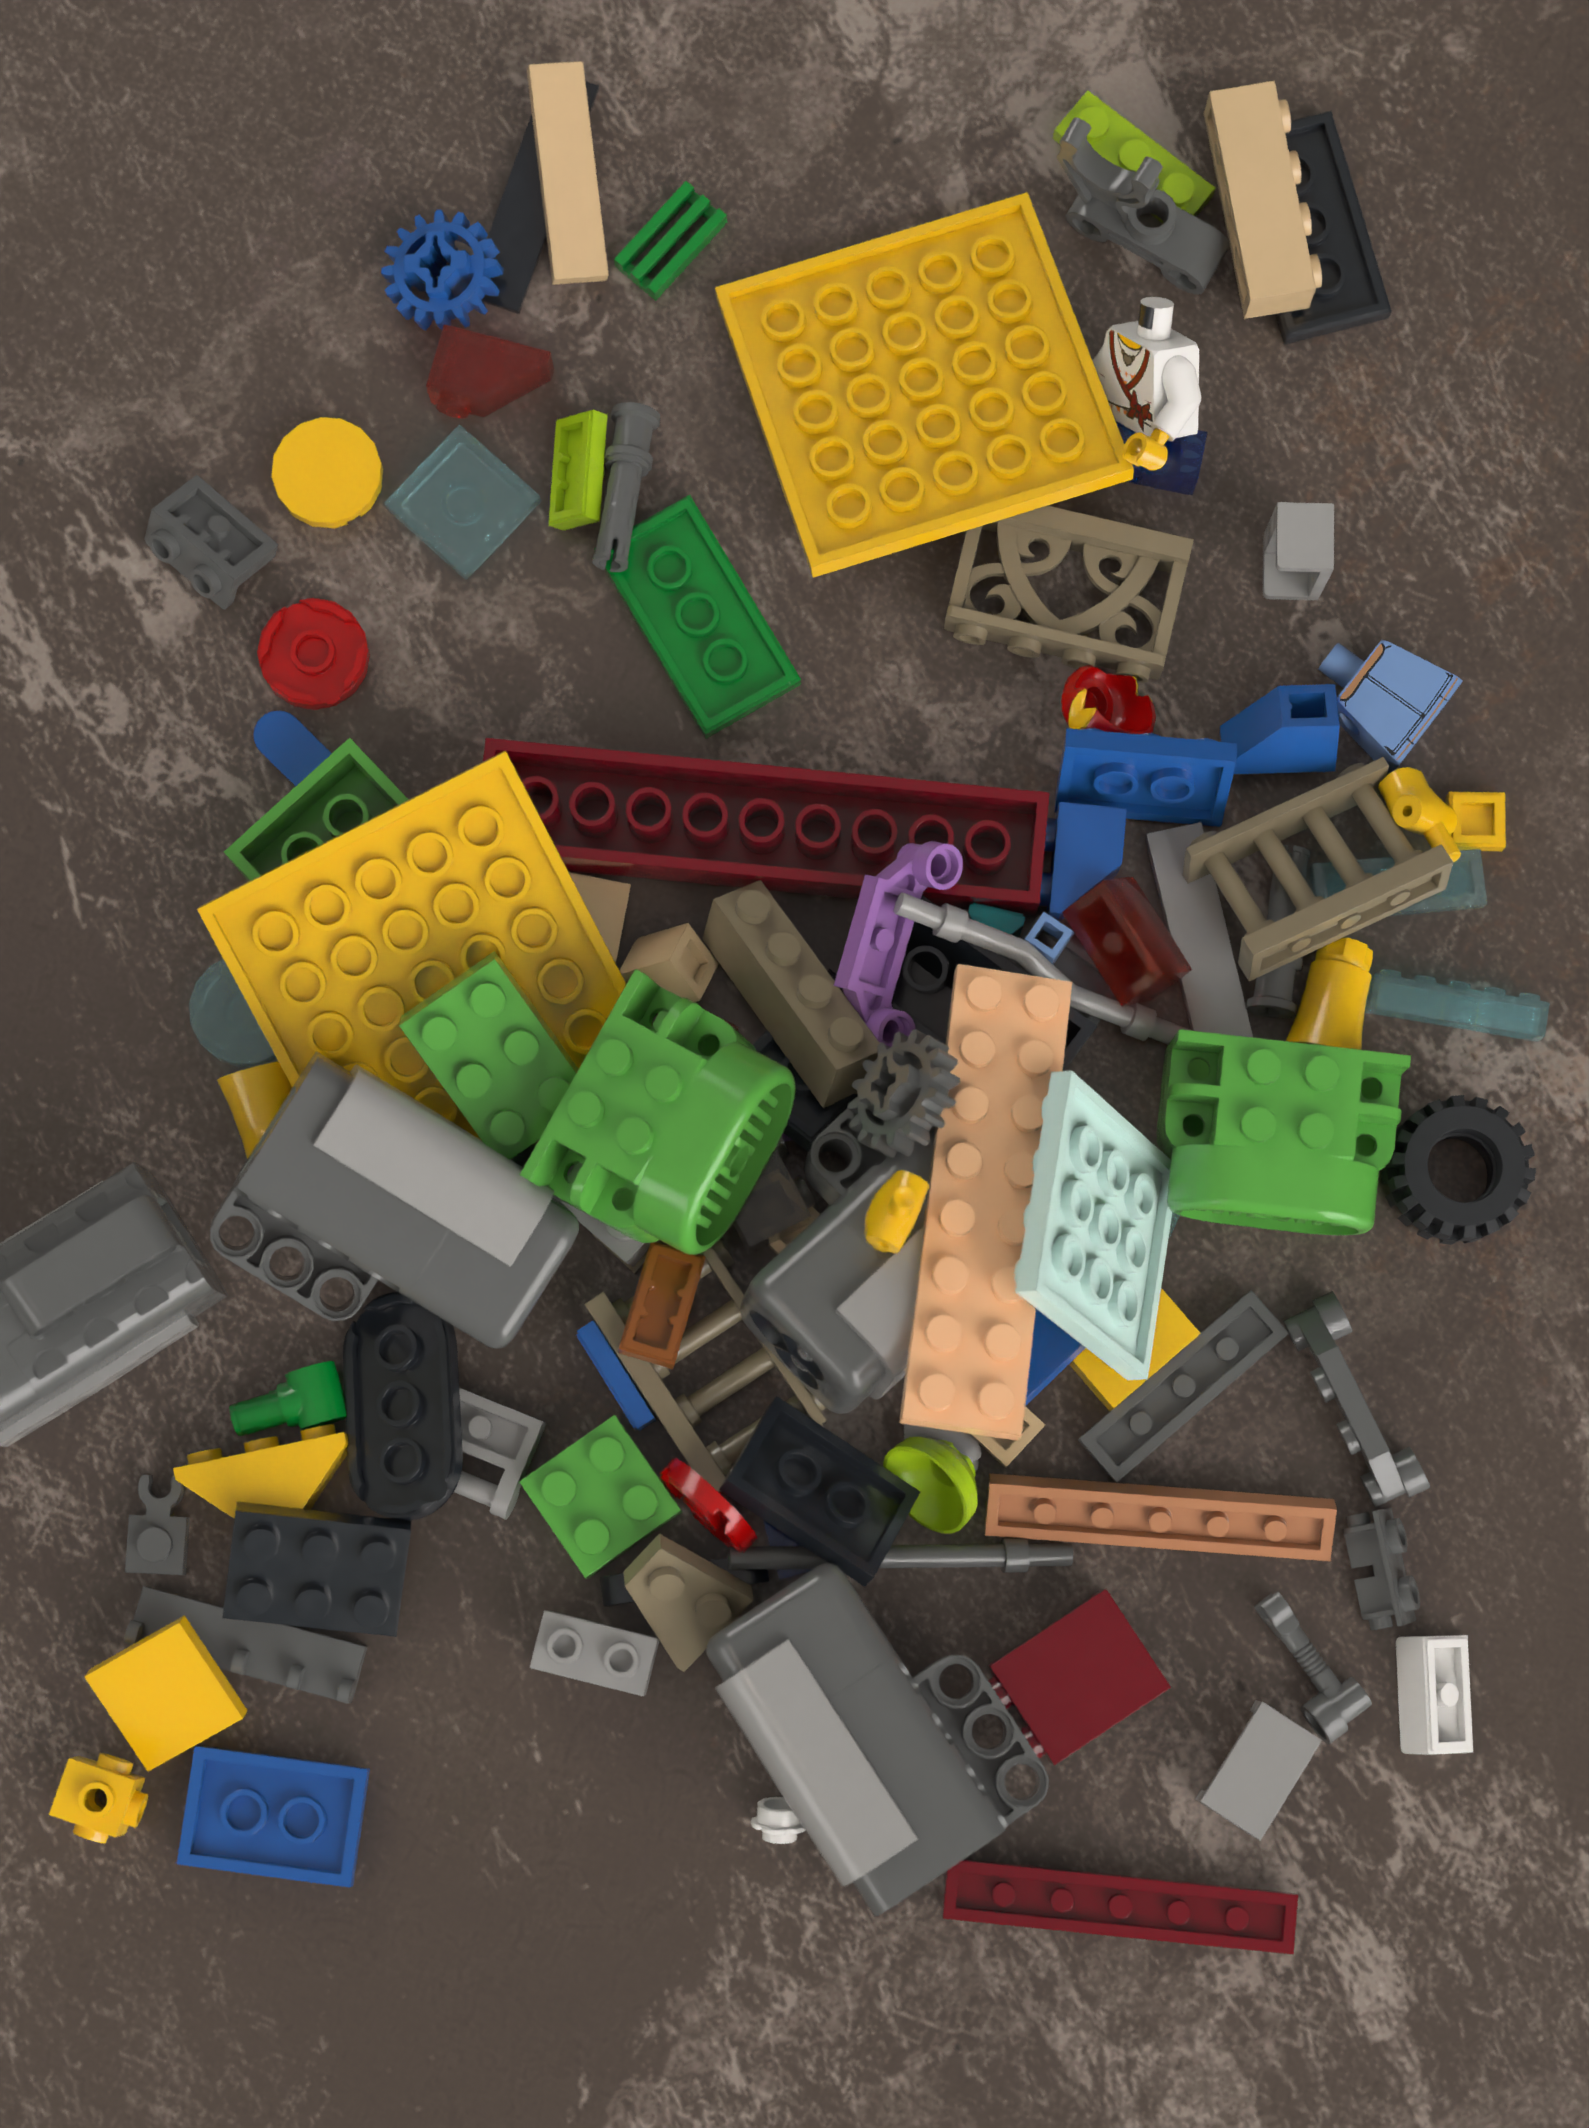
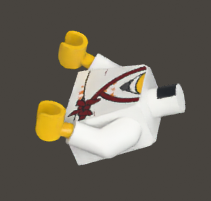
[1092,297,1202,470]

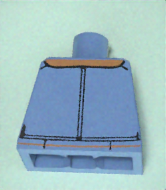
[1318,640,1463,774]

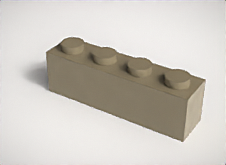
[702,880,880,1108]

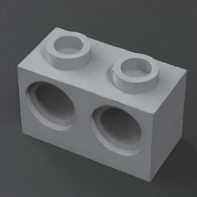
[530,1610,660,1696]

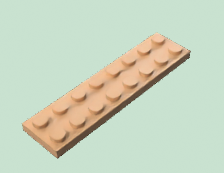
[899,964,1072,1440]

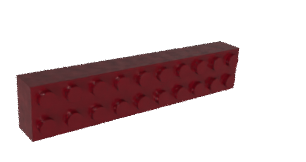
[483,738,1050,916]

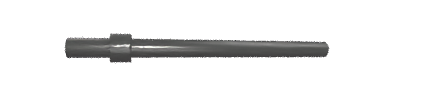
[728,1538,1073,1573]

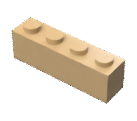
[1204,81,1322,319]

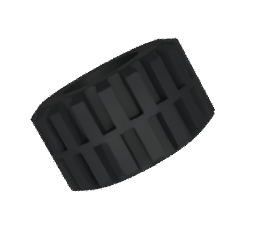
[1381,1095,1536,1245]

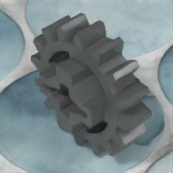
[848,1029,960,1158]

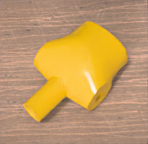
[1378,767,1461,863]
[864,1170,929,1253]

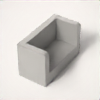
[1263,502,1334,600]
[1195,1700,1322,1841]

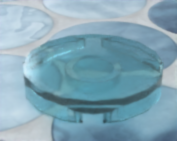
[189,959,276,1067]

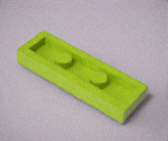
[1052,90,1216,223]

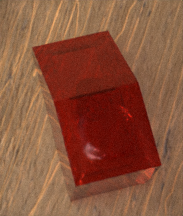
[426,324,554,419]

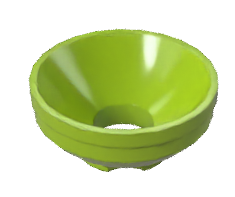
[883,1436,978,1534]

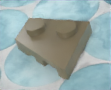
[624,1533,753,1672]

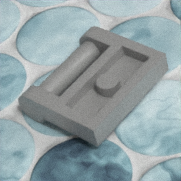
[454,1388,546,1520]

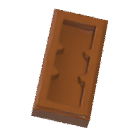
[618,1242,706,1369]

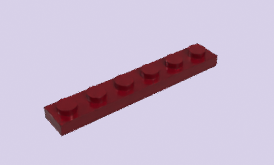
[942,1859,1298,1955]

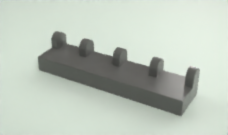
[124,1586,368,1704]

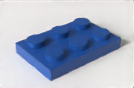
[1054,728,1237,827]
[177,1745,370,1887]

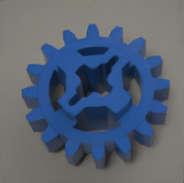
[381,209,503,333]

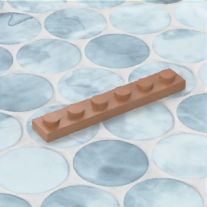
[985,1473,1337,1561]

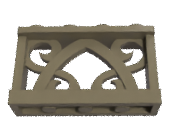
[944,506,1194,683]

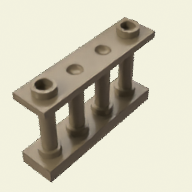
[1182,757,1453,981]
[584,1239,827,1494]

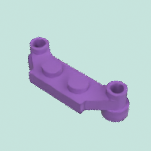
[834,841,963,1047]

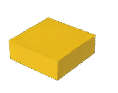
[1446,792,1506,851]

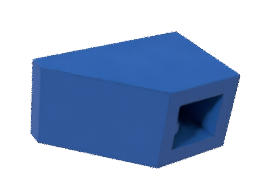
[1219,684,1340,774]
[1039,802,1127,922]

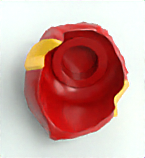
[1061,665,1156,735]

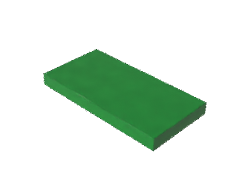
[594,495,801,739]

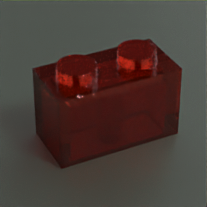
[1062,876,1193,1007]

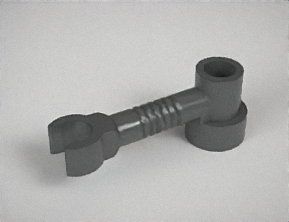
[1254,1591,1372,1745]

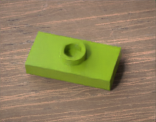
[549,410,607,530]

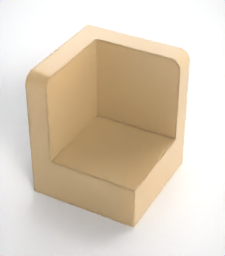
[620,923,719,1002]

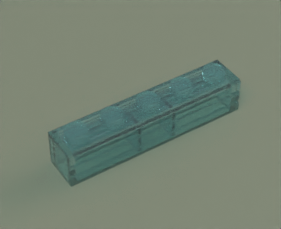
[1365,969,1550,1042]

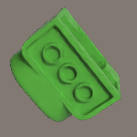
[520,969,795,1255]
[1156,1029,1411,1235]

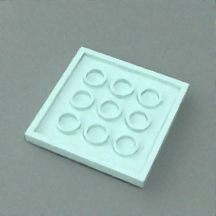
[1015,1070,1172,1380]

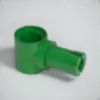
[229,1361,347,1437]

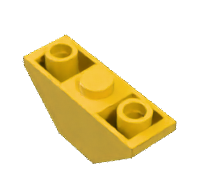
[173,1424,348,1519]

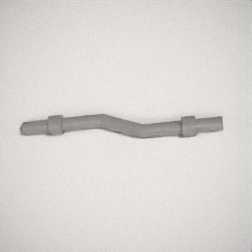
[894,892,1192,1045]

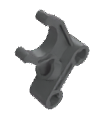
[1056,118,1230,294]

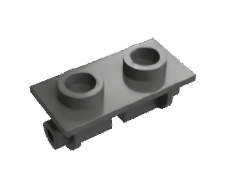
[1343,1507,1420,1630]

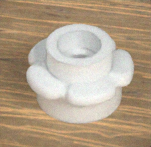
[751,1797,805,1844]

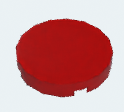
[257,598,370,710]
[660,1458,758,1553]

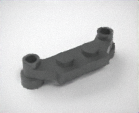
[1283,1291,1430,1507]

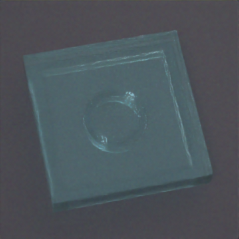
[384,424,541,580]

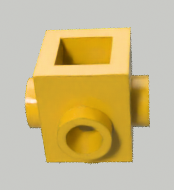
[49,1753,148,1843]

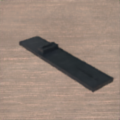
[482,81,599,314]

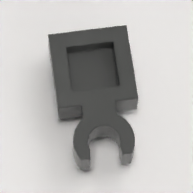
[125,1474,190,1575]

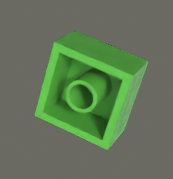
[519,1415,683,1579]

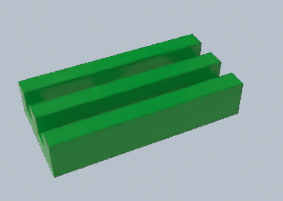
[614,181,727,301]

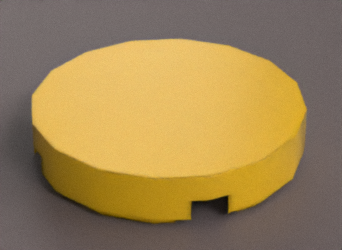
[271,417,383,528]

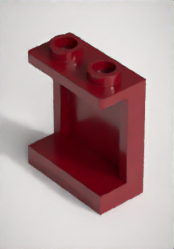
[987,1589,1171,1765]

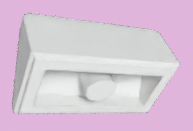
[1396,1635,1473,1755]

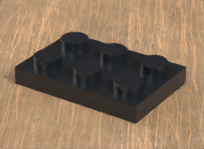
[719,1396,920,1587]
[222,1502,411,1637]

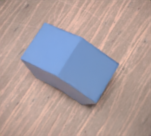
[1024,912,1074,964]

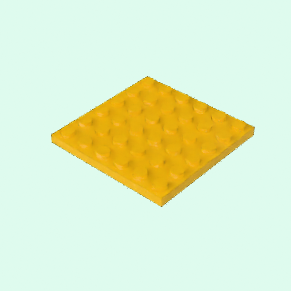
[715,192,1134,578]
[197,750,626,1140]

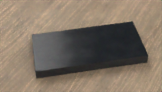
[1275,111,1392,345]

